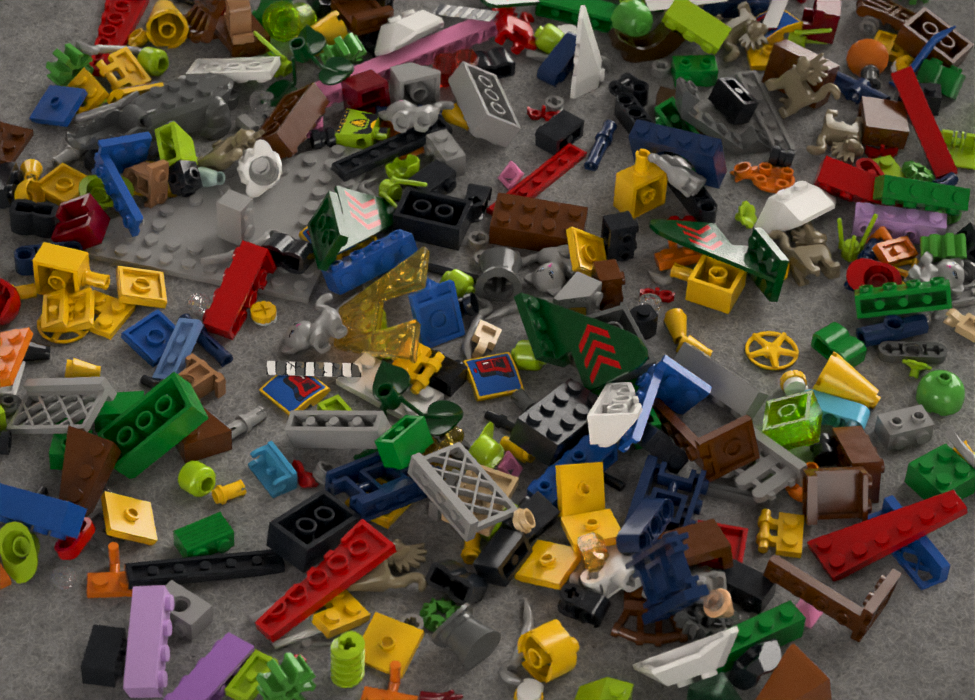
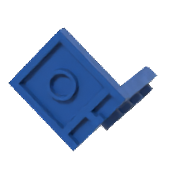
[91,131,152,237]
[378,265,466,348]
[617,354,712,453]

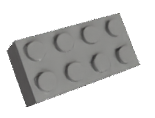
[448,61,521,147]

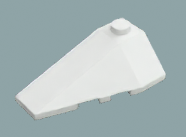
[570,5,605,99]
[587,382,642,447]

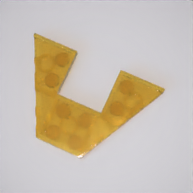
[334,246,430,363]

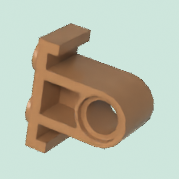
[224,0,254,45]
[123,159,169,209]
[178,353,226,399]

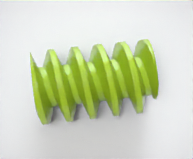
[331,631,365,688]

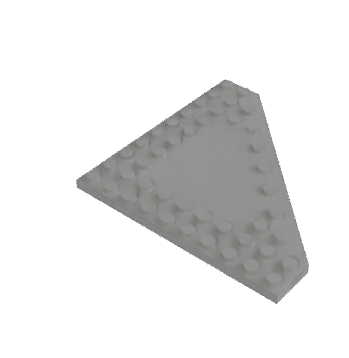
[85,145,366,304]

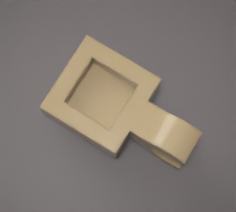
[943,308,975,343]
[471,319,502,359]

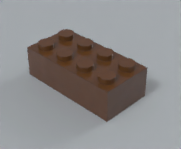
[256,82,330,160]
[489,192,588,251]

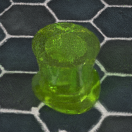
[262,1,317,42]

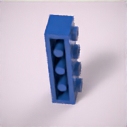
[321,229,420,295]
[527,434,618,509]
[0,483,87,541]

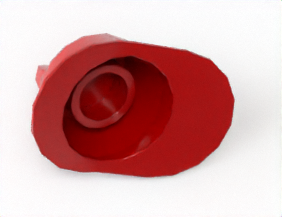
[846,258,902,290]

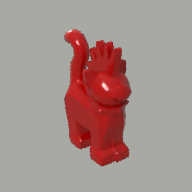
[491,7,537,55]

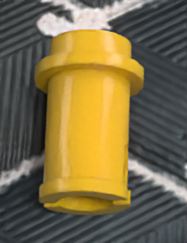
[12,283,37,300]
[212,480,246,505]
[461,533,481,565]

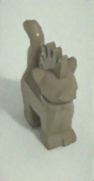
[715,1,769,62]
[765,53,841,119]
[806,109,864,165]
[197,129,265,171]
[768,221,841,287]
[348,539,428,592]

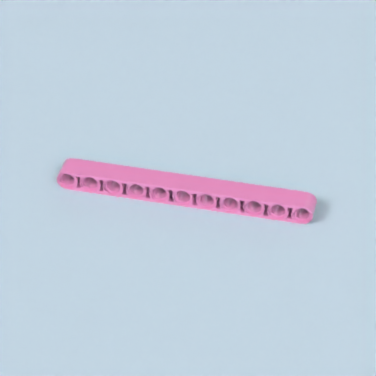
[315,19,498,108]

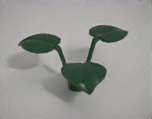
[260,24,354,107]
[353,361,464,460]

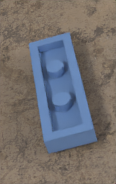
[152,318,203,381]

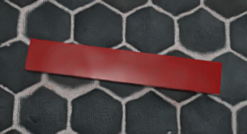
[891,66,958,179]
[486,143,587,215]

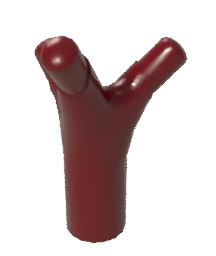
[419,689,464,700]

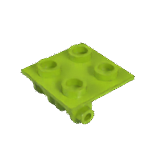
[940,129,975,170]

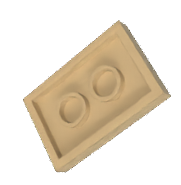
[441,465,519,537]

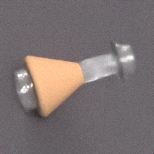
[703,588,750,627]

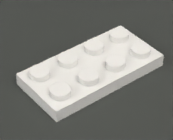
[186,56,281,83]
[336,352,444,419]

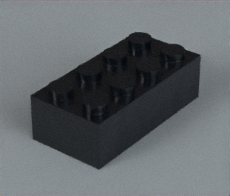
[509,378,599,467]

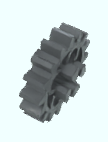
[673,603,731,640]

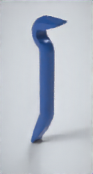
[889,25,956,88]

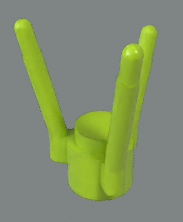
[788,28,832,48]
[253,31,292,78]
[378,176,427,209]
[837,213,878,262]

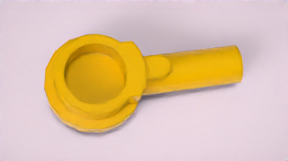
[128,28,148,47]

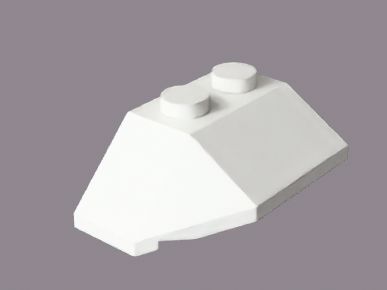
[374,9,445,56]
[754,181,837,234]
[633,626,739,688]

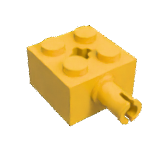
[613,149,668,219]
[32,242,110,295]
[670,254,747,314]

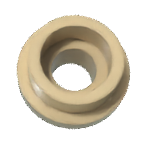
[512,508,535,534]

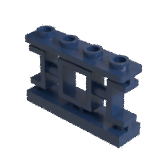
[325,452,444,522]
[623,455,710,532]
[625,531,710,625]

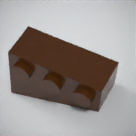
[175,407,232,464]
[59,425,121,517]
[832,426,885,503]

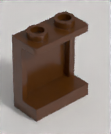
[330,0,394,36]
[213,14,271,58]
[857,96,909,149]
[802,466,872,525]
[657,518,734,569]

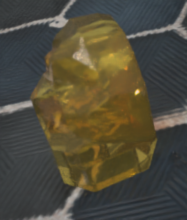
[576,532,610,573]

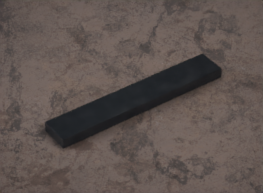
[331,116,453,182]
[124,549,285,589]

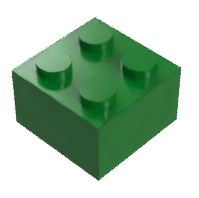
[904,443,975,500]

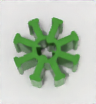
[319,33,367,66]
[46,43,94,87]
[920,233,967,262]
[256,652,316,700]

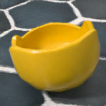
[14,177,46,203]

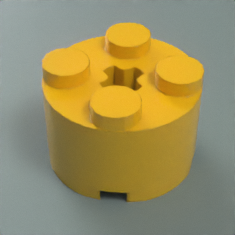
[517,619,580,683]

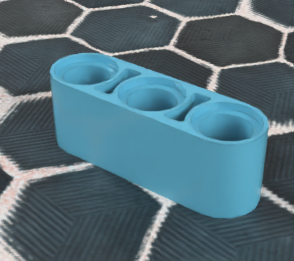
[795,389,870,430]

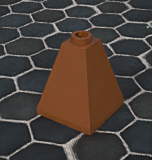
[756,643,832,700]

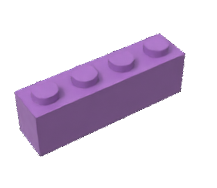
[163,632,255,700]

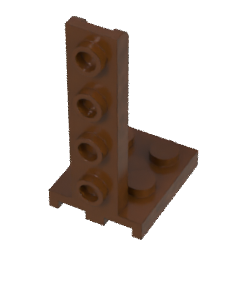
[0,122,34,163]
[652,398,760,483]
[763,555,902,643]

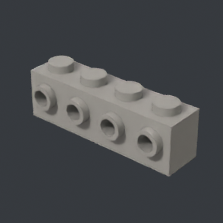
[673,342,768,419]
[284,410,391,449]

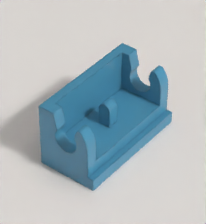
[248,441,297,498]

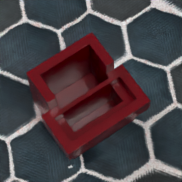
[801,0,841,44]
[341,69,391,114]
[51,193,111,250]

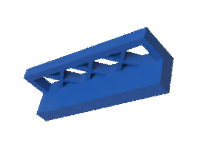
[868,495,951,590]

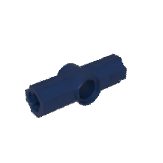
[834,71,891,105]
[856,314,929,347]

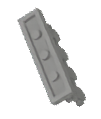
[722,417,808,503]

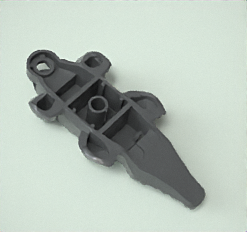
[65,72,239,157]

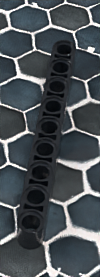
[614,92,718,223]

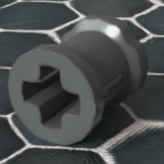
[860,65,881,90]

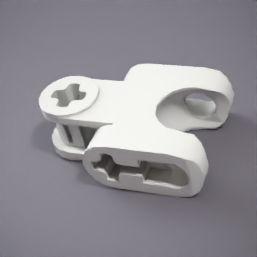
[580,545,642,599]

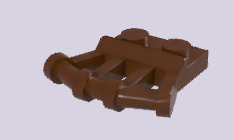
[183,0,226,44]
[856,0,916,31]
[611,586,688,647]

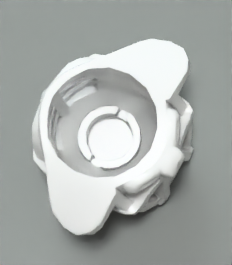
[237,139,282,198]

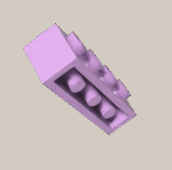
[852,202,947,244]
[123,585,174,698]

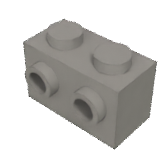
[424,129,466,177]
[216,189,255,246]
[874,404,935,451]

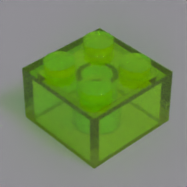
[762,390,823,451]

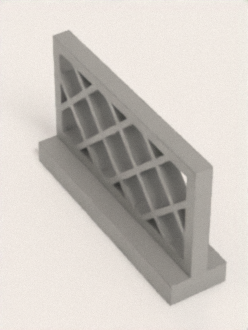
[6,377,117,434]
[408,442,518,542]

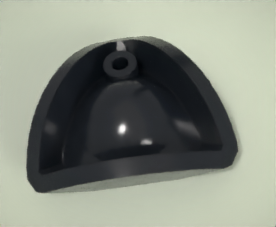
[726,639,781,690]

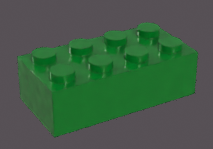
[97,372,209,479]

